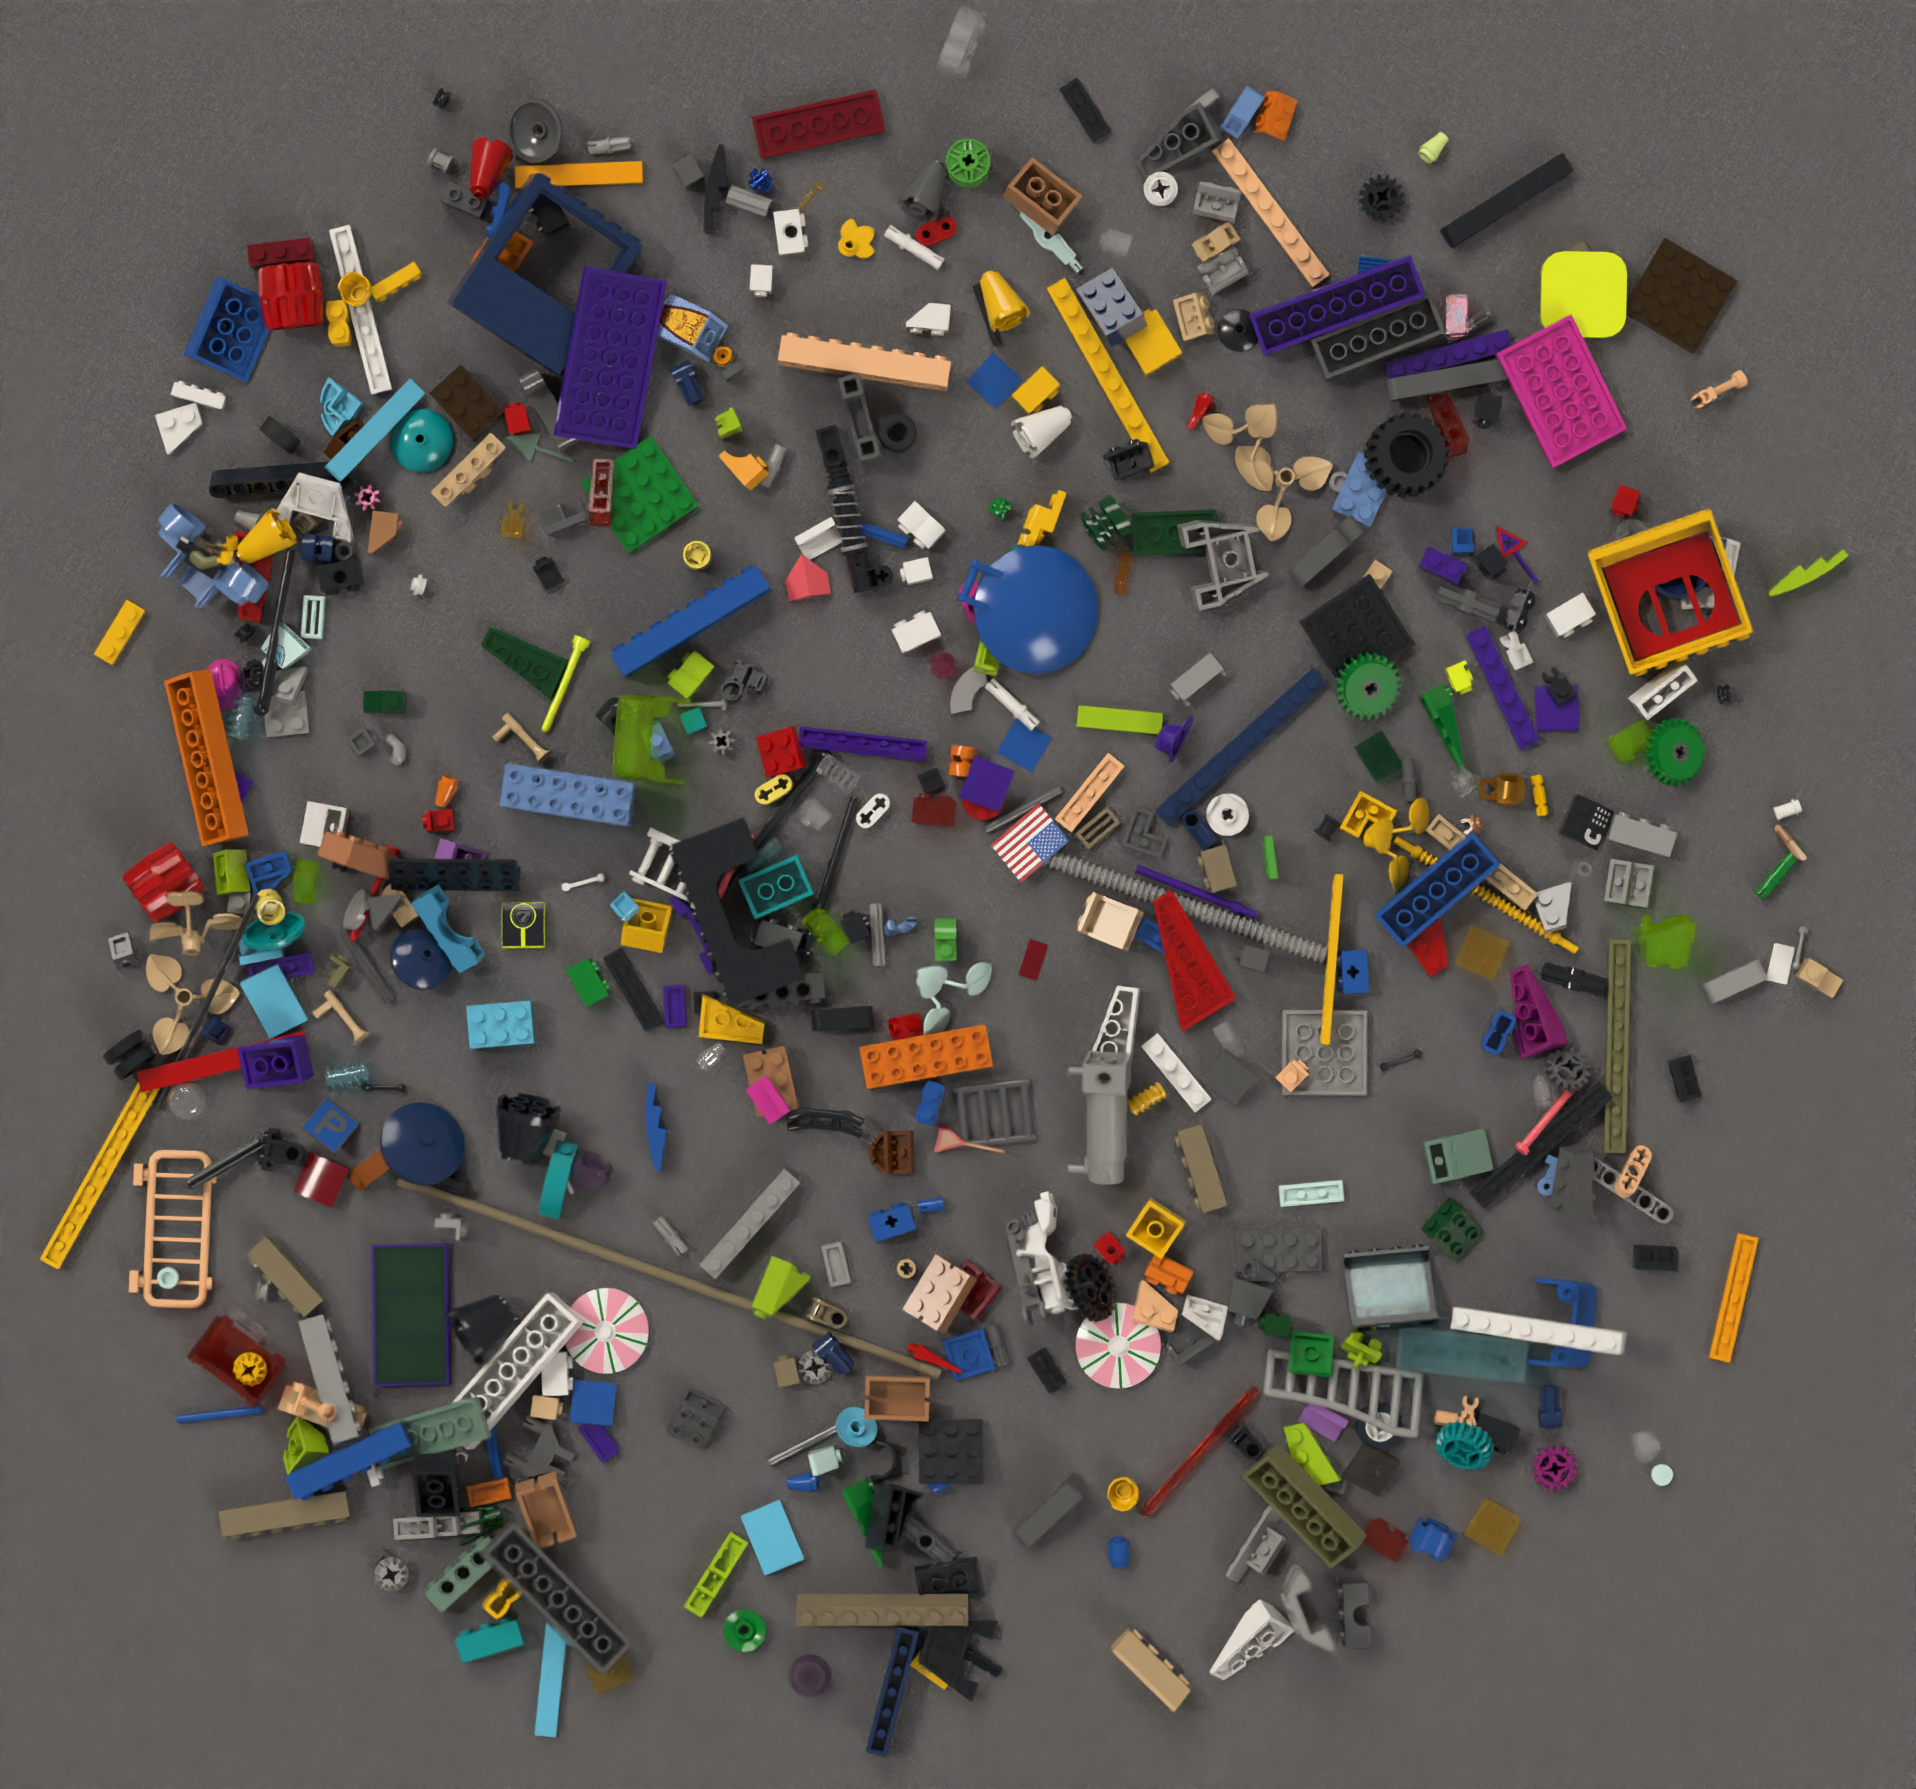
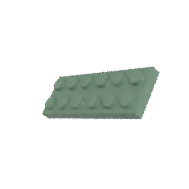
[368,1396,492,1469]

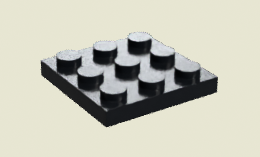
[919,1419,983,1484]

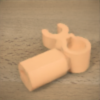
[1434,1396,1479,1426]

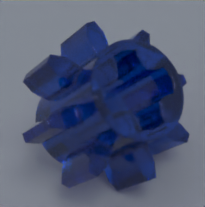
[747,168,773,194]

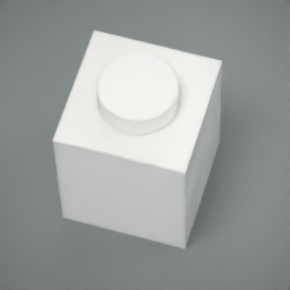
[750,264,773,297]
[900,557,933,585]

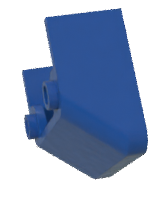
[1525,1276,1597,1368]

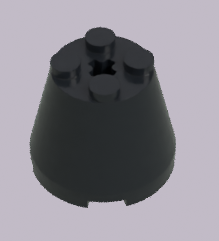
[496,1093,561,1165]
[446,1295,521,1367]

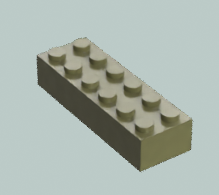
[1242,1443,1367,1569]

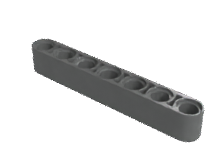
[1386,360,1508,402]

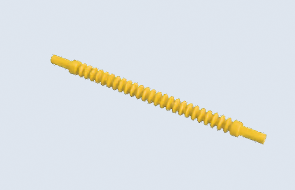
[1393,836,1579,954]

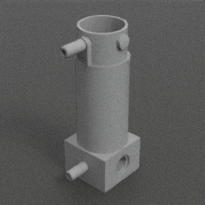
[1068,1051,1131,1185]

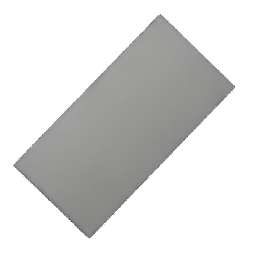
[821,1241,851,1288]

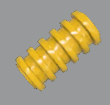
[1127,1082,1167,1116]

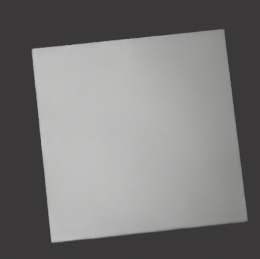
[1281,1010,1368,1096]

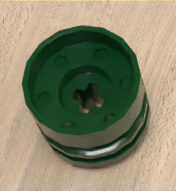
[1080,495,1134,552]

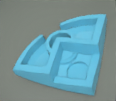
[320,377,365,437]

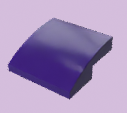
[1534,685,1579,732]
[959,756,1015,812]

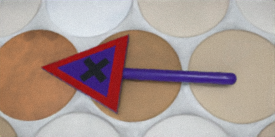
[1496,526,1539,585]

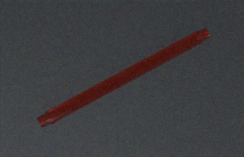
[1140,1385,1260,1519]

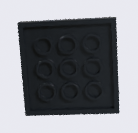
[1298,574,1415,684]

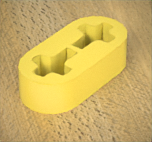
[755,774,793,805]

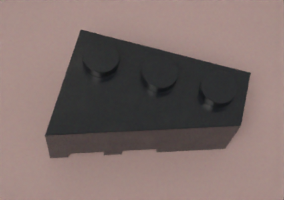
[865,1483,924,1552]

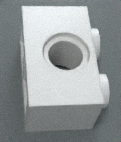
[773,209,808,256]

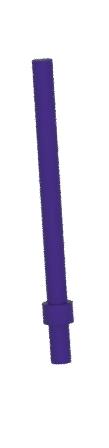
[1135,865,1257,919]

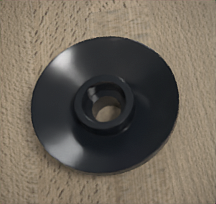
[1218,309,1258,351]

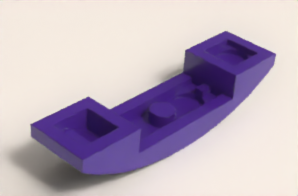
[669,896,713,974]

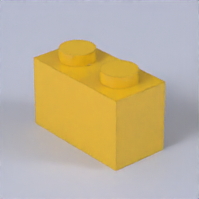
[1011,366,1060,415]

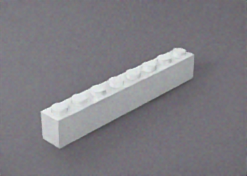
[1451,1306,1627,1355]

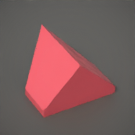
[785,554,831,602]

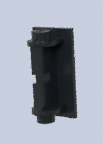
[1503,588,1535,634]
[1027,1347,1067,1394]

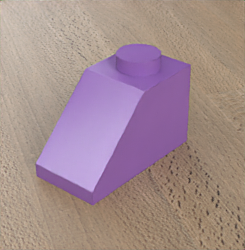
[435,838,488,859]

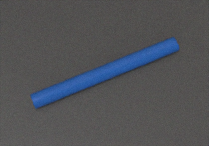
[176,1405,263,1424]

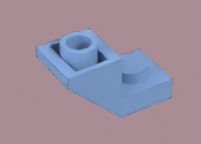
[1220,86,1265,139]

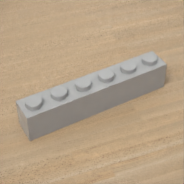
[700,1168,801,1279]
[298,1314,361,1447]

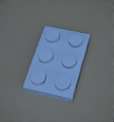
[1331,451,1387,528]

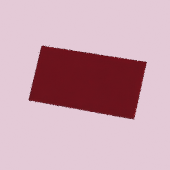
[1019,939,1048,981]

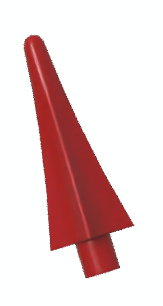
[907,1343,962,1374]

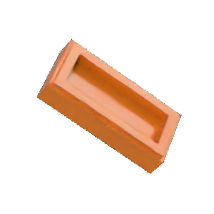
[466,1477,513,1508]

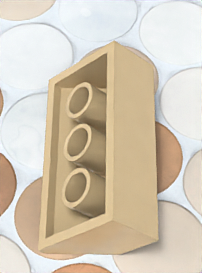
[1111,1628,1191,1712]

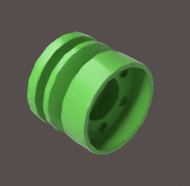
[946,139,990,189]

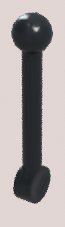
[1379,1050,1422,1071]
[361,1083,406,1092]

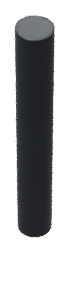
[972,283,1001,346]

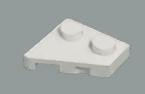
[155,402,203,455]
[1182,1295,1228,1340]

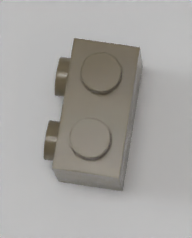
[1197,845,1237,893]

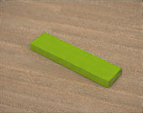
[1076,705,1163,734]

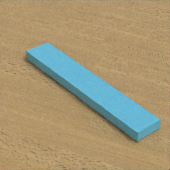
[325,378,425,482]
[535,1623,566,1737]

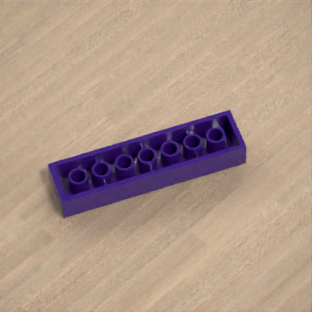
[1249,254,1425,355]

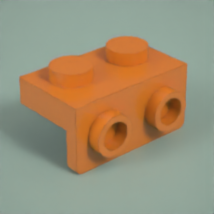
[1254,91,1298,141]

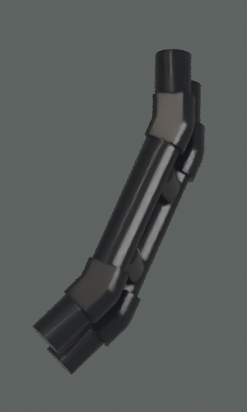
[786,1107,864,1138]

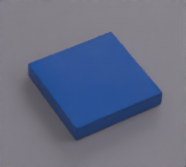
[942,1328,995,1381]
[569,1380,617,1427]

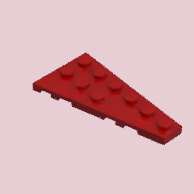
[1153,890,1237,1031]

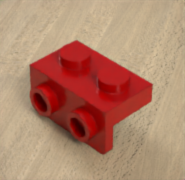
[888,1012,924,1041]

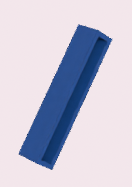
[285,1420,414,1501]

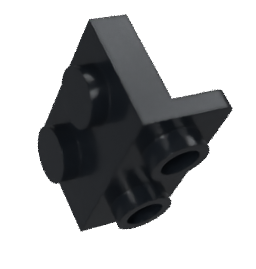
[1103,439,1155,481]

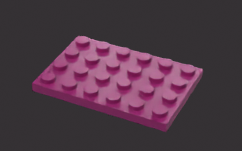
[1495,314,1627,468]

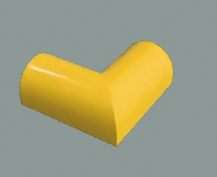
[1340,791,1397,838]

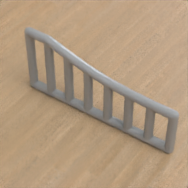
[1263,1349,1424,1438]

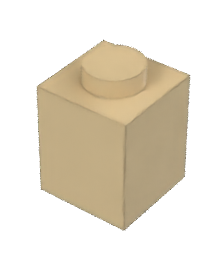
[530,1394,563,1420]

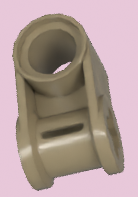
[806,1297,848,1328]

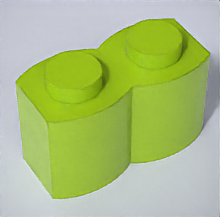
[667,650,715,700]

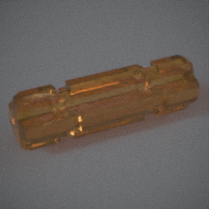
[1114,553,1132,595]

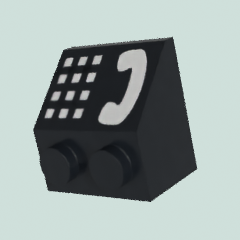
[1558,794,1613,851]

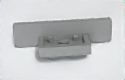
[1226,1505,1287,1583]

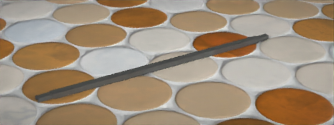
[155,894,260,1110]

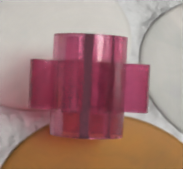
[929,652,957,679]

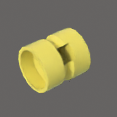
[683,541,712,571]
[255,889,285,925]

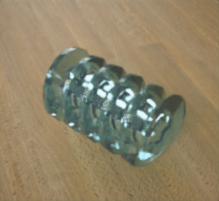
[225,694,258,740]
[325,1059,371,1092]

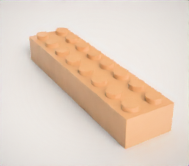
[778,333,951,392]

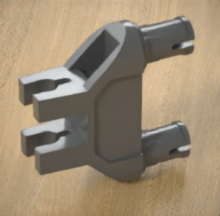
[503,1414,576,1480]

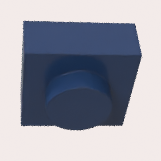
[201,1016,231,1045]

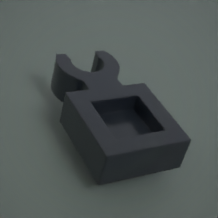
[1542,667,1577,707]

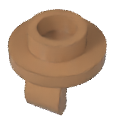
[1461,814,1484,835]

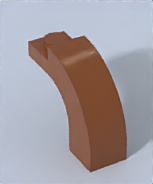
[347,1149,390,1192]

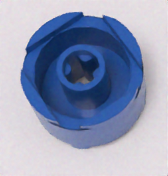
[1409,1516,1458,1562]

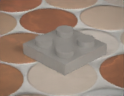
[264,691,310,738]

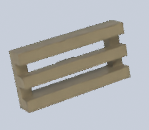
[1075,806,1121,850]

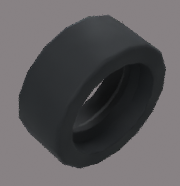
[259,416,301,454]

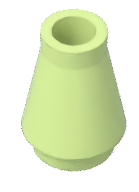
[1418,132,1449,164]

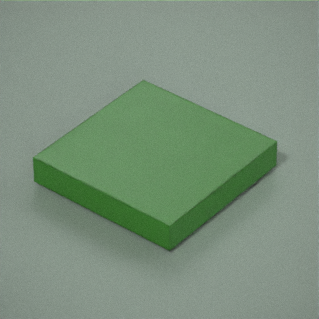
[1261,836,1278,880]

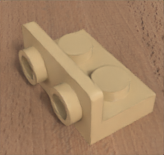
[1173,293,1214,341]

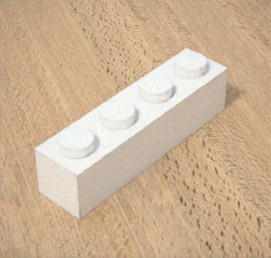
[171,381,227,411]

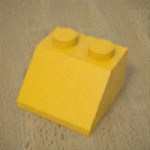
[620,898,673,953]
[1126,1197,1186,1259]

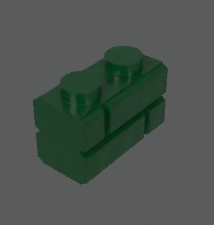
[1258,1311,1291,1337]

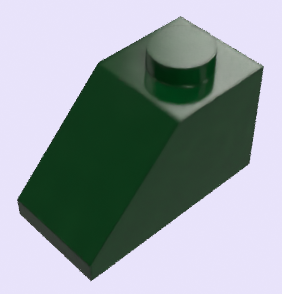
[363,690,407,714]

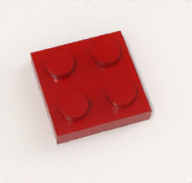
[756,726,806,778]

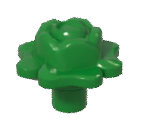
[988,497,1012,520]

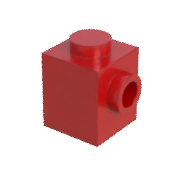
[1609,484,1640,519]
[1093,1231,1126,1264]

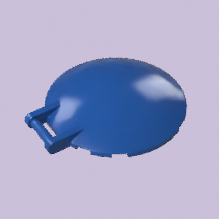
[956,546,1098,674]

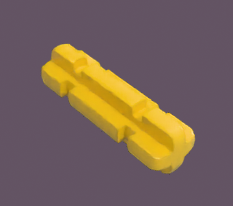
[1530,774,1549,817]

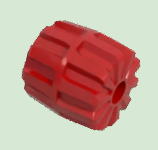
[258,262,324,330]
[122,842,205,923]

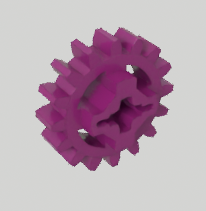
[1531,1445,1577,1491]

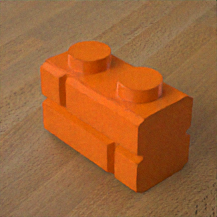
[1144,1254,1194,1295]

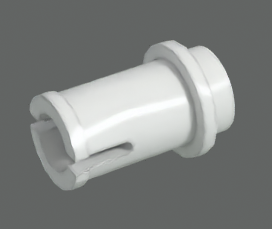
[1773,799,1802,820]

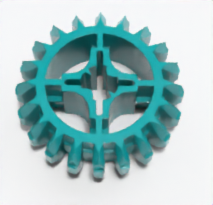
[1435,1420,1494,1472]

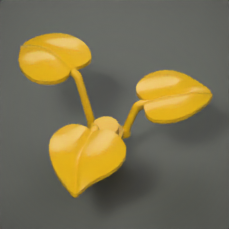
[1364,797,1430,893]

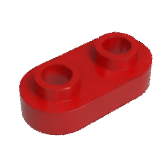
[916,216,957,247]

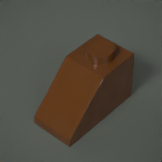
[324,418,364,460]

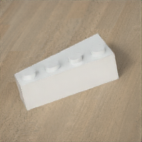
[1092,986,1141,1062]

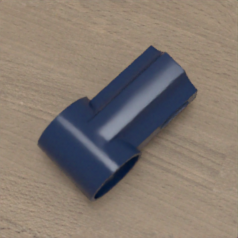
[670,360,705,406]
[1181,810,1218,851]
[812,1332,854,1375]
[1538,1385,1562,1428]

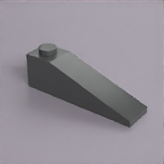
[1136,102,1224,180]

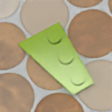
[1284,1422,1342,1485]

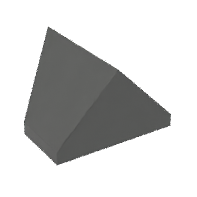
[369,894,405,932]

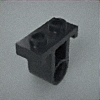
[259,1127,306,1172]

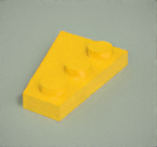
[699,994,765,1044]

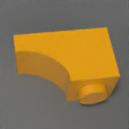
[719,450,769,490]

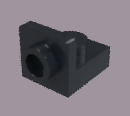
[532,556,564,591]

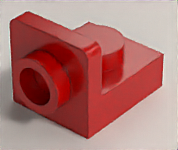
[422,809,455,833]

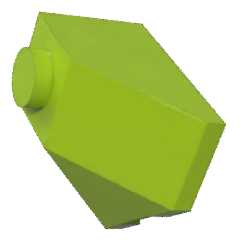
[283,1416,329,1475]

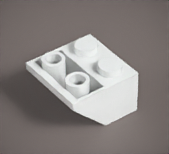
[300,801,350,847]

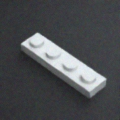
[1141,1033,1211,1112]

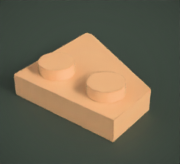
[1132,1280,1178,1332]

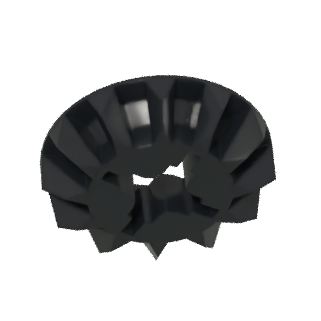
[239,659,263,692]

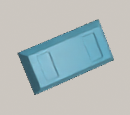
[610,891,639,922]

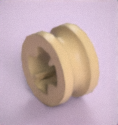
[897,1259,916,1278]

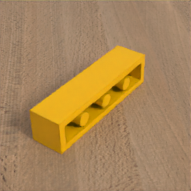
[372,261,423,302]

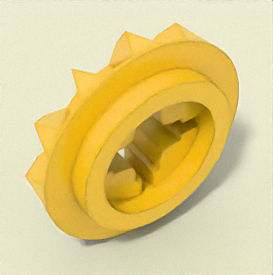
[233,1352,267,1387]

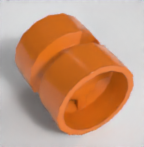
[948,746,978,778]

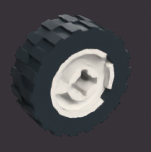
[1356,1402,1404,1451]

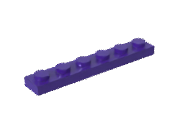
[1384,329,1512,379]
[1465,626,1540,750]
[799,726,927,761]

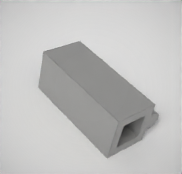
[1169,653,1227,706]

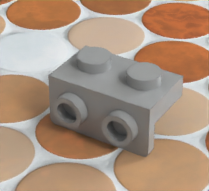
[1192,181,1241,223]
[434,1213,468,1241]

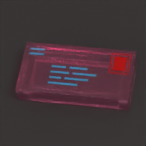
[1445,294,1469,337]

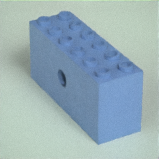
[499,763,637,828]

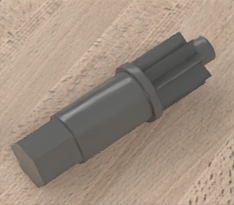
[1444,310,1492,345]

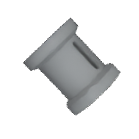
[427,148,454,174]

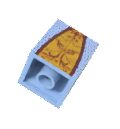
[657,294,728,363]

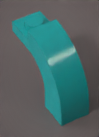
[539,1140,578,1219]

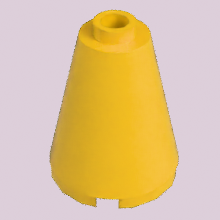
[980,270,1030,332]
[236,508,297,564]

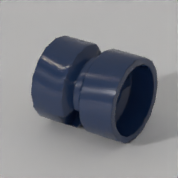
[301,533,336,564]

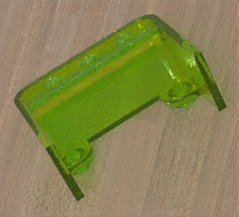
[612,694,691,784]

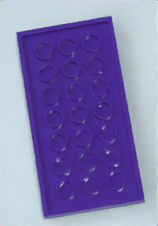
[553,266,667,449]

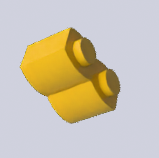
[326,300,352,347]
[482,1579,520,1619]

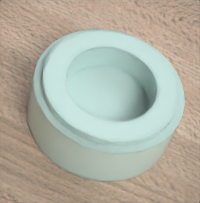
[157,1267,179,1289]
[1651,1464,1673,1486]

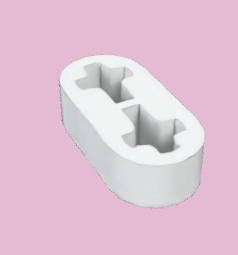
[856,794,890,828]

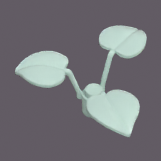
[916,962,992,1035]

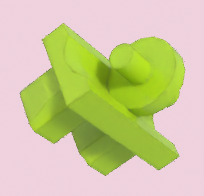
[1341,1333,1382,1368]

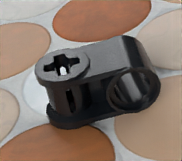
[1223,1421,1263,1460]

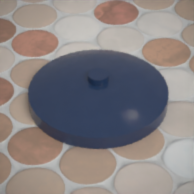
[380,1102,465,1186]

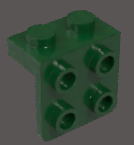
[1420,1198,1484,1261]

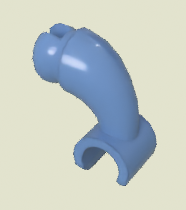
[884,917,917,936]

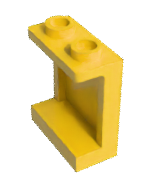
[1124,309,1182,377]

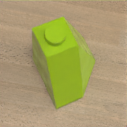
[750,1256,810,1319]

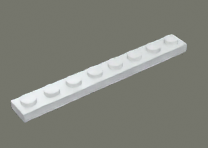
[329,225,393,395]

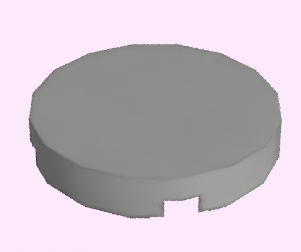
[343,889,372,930]

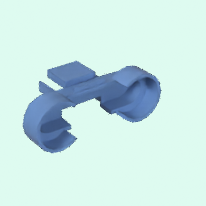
[158,502,270,608]

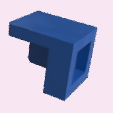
[1451,527,1475,554]

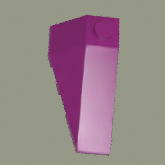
[1510,964,1568,1059]

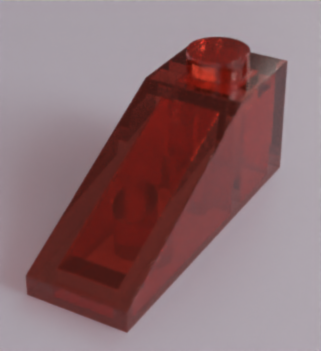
[1427,392,1469,458]
[589,458,614,527]

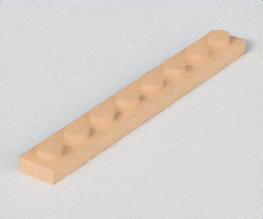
[1211,138,1330,288]

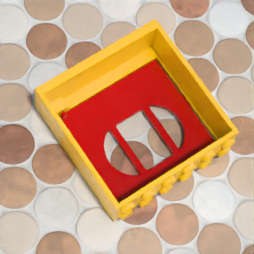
[1588,508,1753,677]

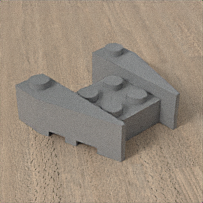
[1177,520,1268,611]

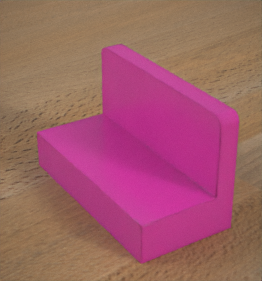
[746,1075,791,1124]

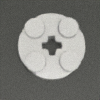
[1206,794,1249,836]

